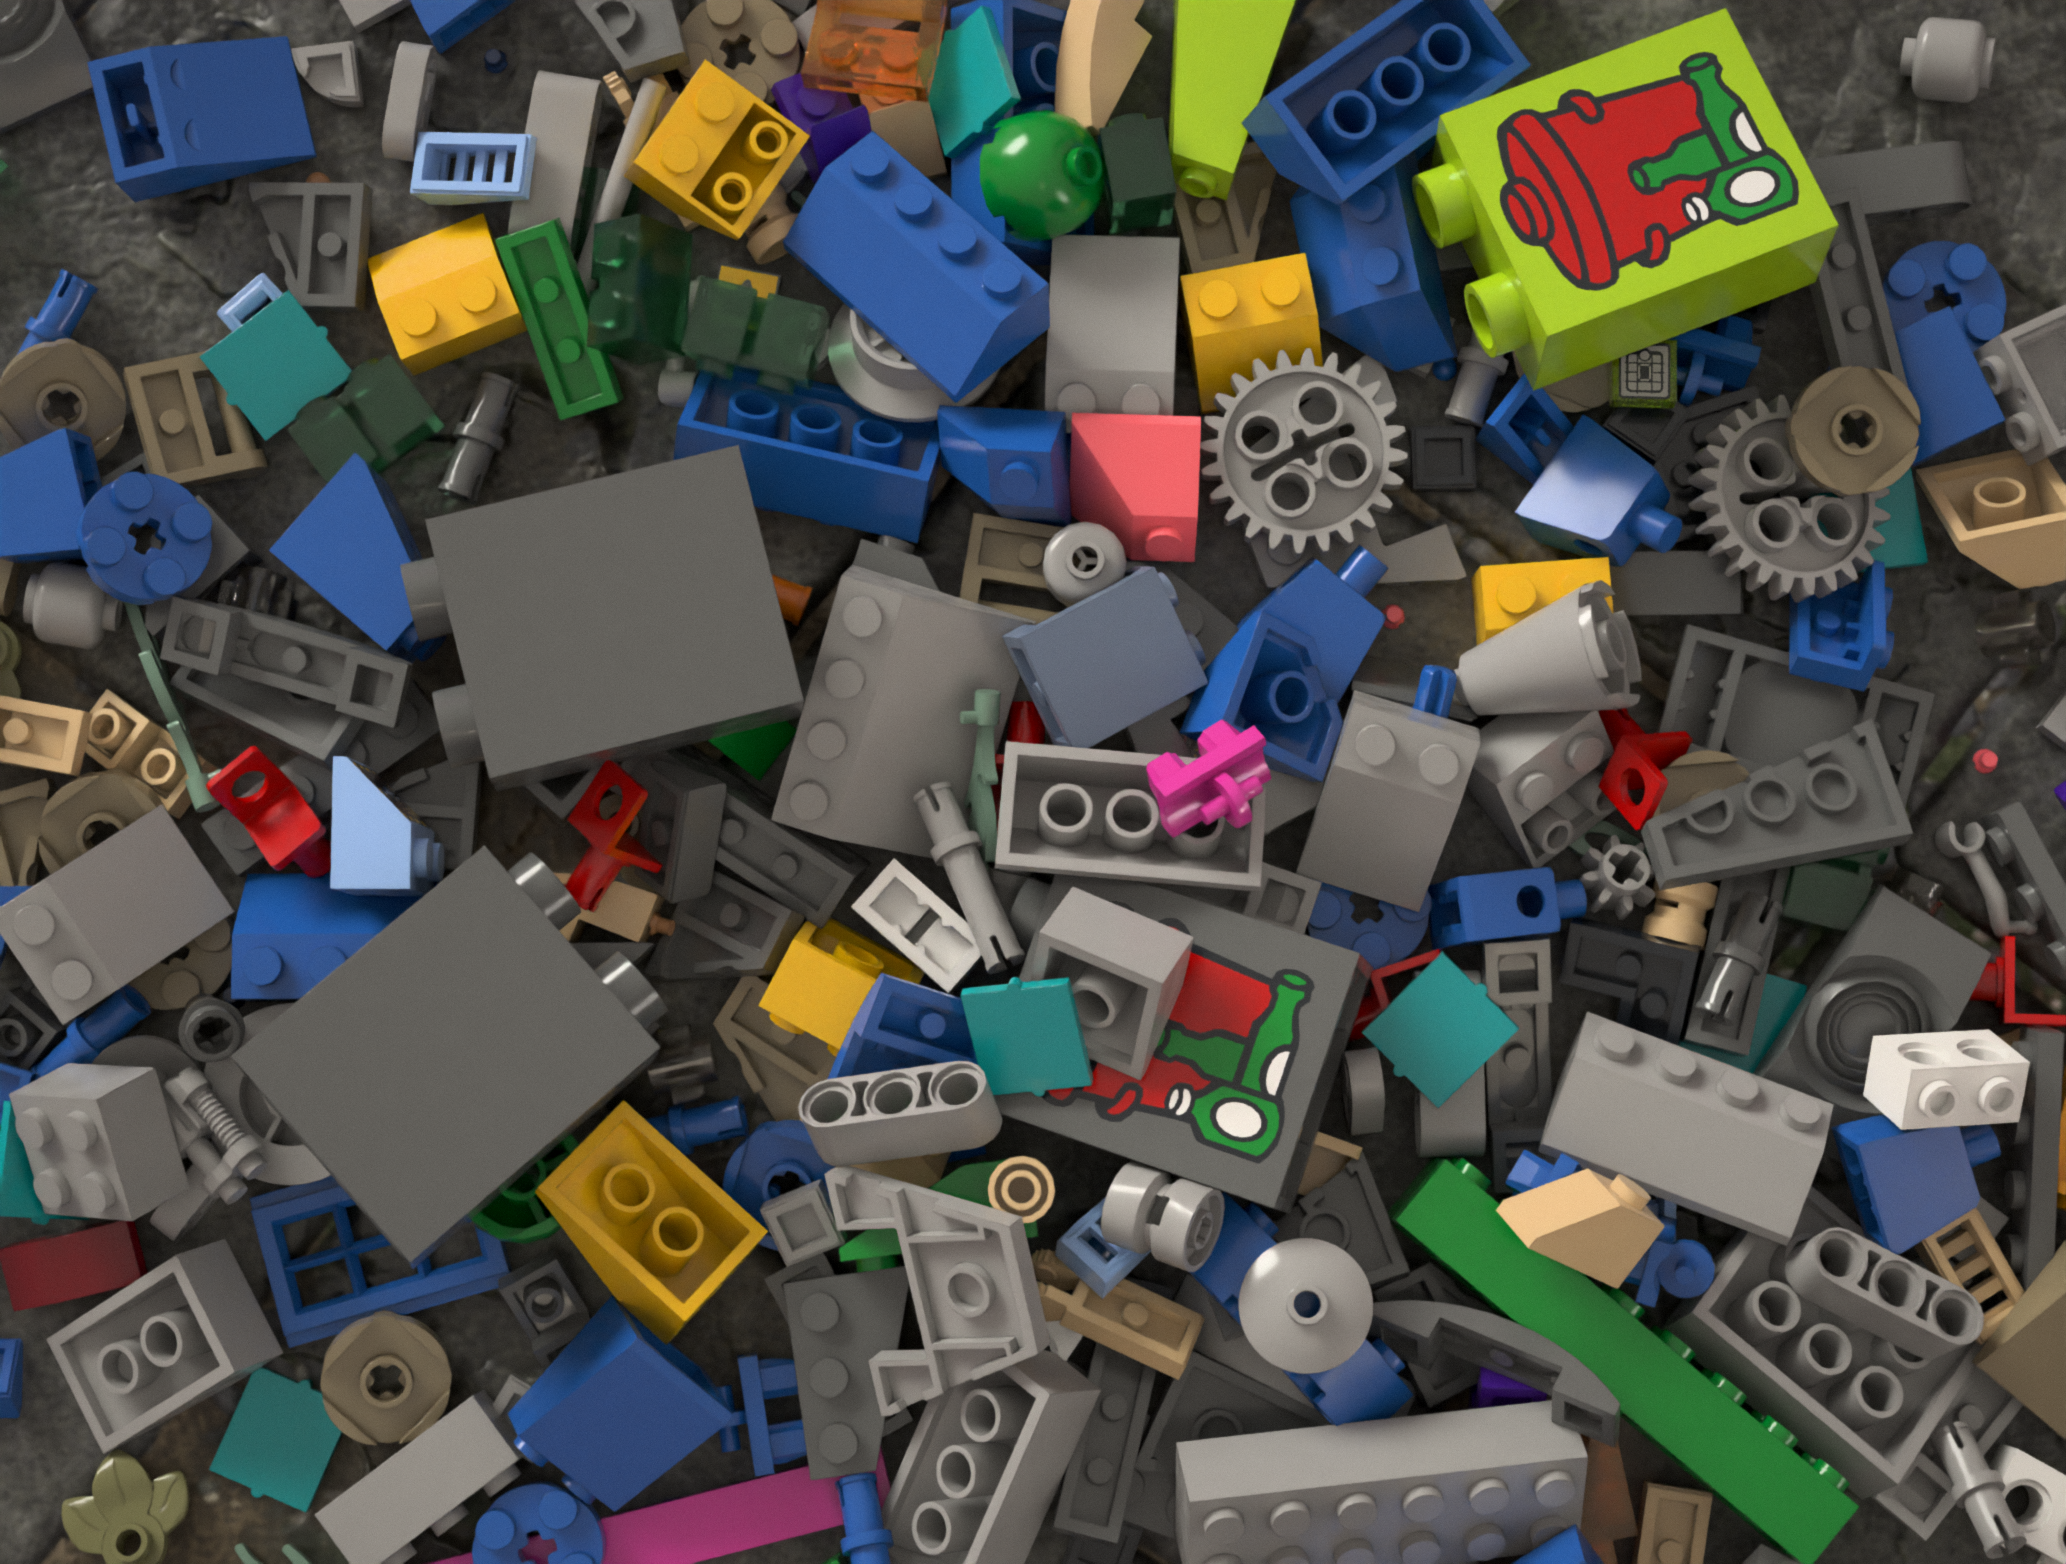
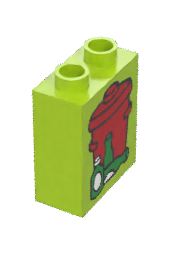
[1412,8,1839,391]

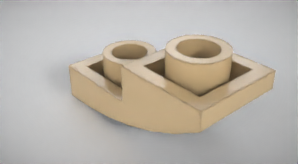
[85,689,217,819]

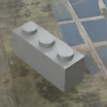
[315,1389,525,1564]

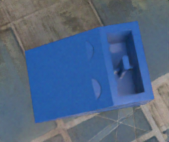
[87,36,317,202]

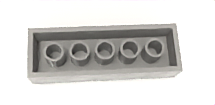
[1175,1400,1588,1564]

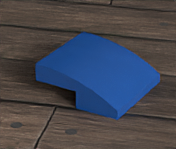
[1826,306,2006,468]
[828,972,978,1079]

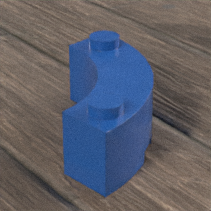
[1189,1191,1413,1426]

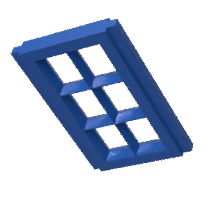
[249,1176,512,1348]

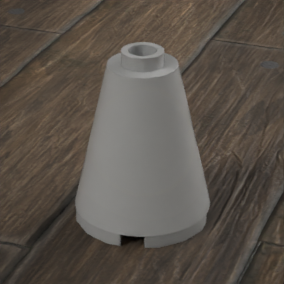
[1454,580,1642,715]

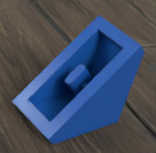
[1475,373,1574,485]

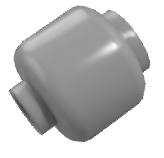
[1900,17,1996,103]
[1043,521,1127,607]
[23,561,124,649]

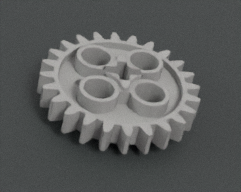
[1200,348,1408,558]
[1688,395,1891,603]

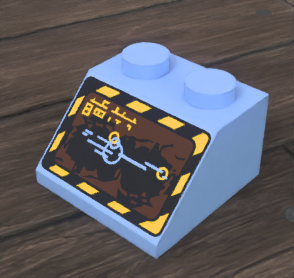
[330,756,445,896]

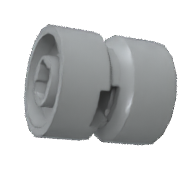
[1101,1161,1225,1272]

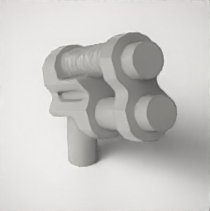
[161,1067,268,1205]

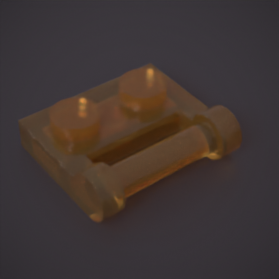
[801,0,948,102]

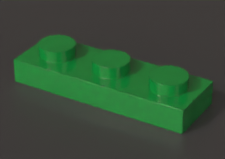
[495,217,624,421]

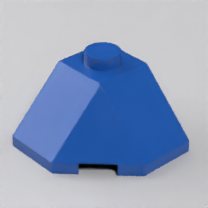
[937,405,1072,527]
[1180,611,1343,782]

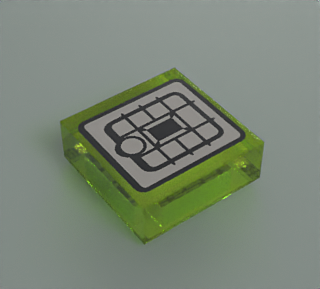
[1609,340,1677,408]

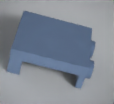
[1002,566,1209,748]

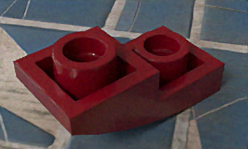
[0,1220,148,1312]

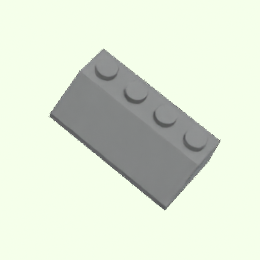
[995,741,1268,892]
[1538,1012,1834,1246]
[881,1350,1101,1564]

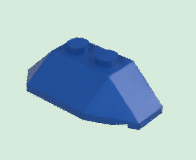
[1289,151,1458,372]

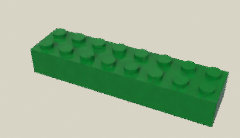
[1387,1157,1859,1564]

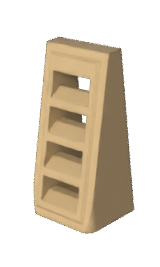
[1914,1208,2025,1345]

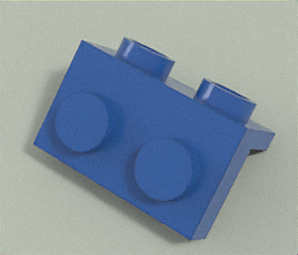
[1789,560,1894,692]

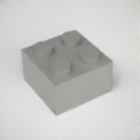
[9,1063,190,1221]

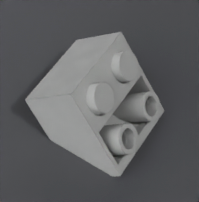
[1467,711,1633,869]

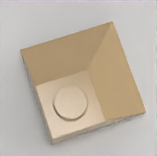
[1916,449,2066,589]

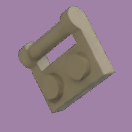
[123,351,269,488]
[959,513,1094,625]

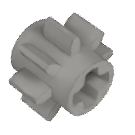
[1579,835,1656,920]

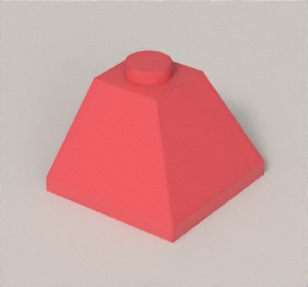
[1070,413,1201,562]

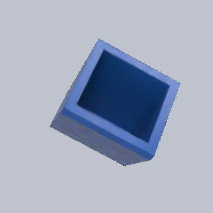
[269,453,447,664]
[507,1295,734,1512]

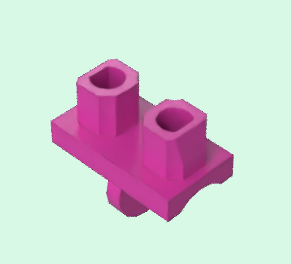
[1146,720,1271,838]

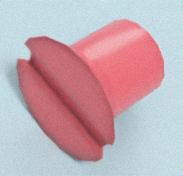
[1381,604,1405,629]
[1972,749,1998,774]

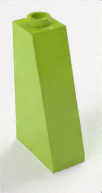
[1167,0,1297,200]

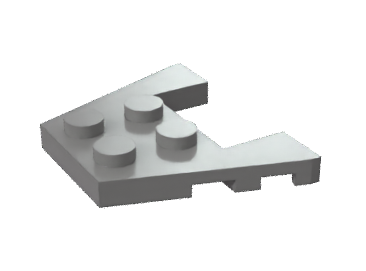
[1239,354,1467,591]
[824,1166,1051,1416]

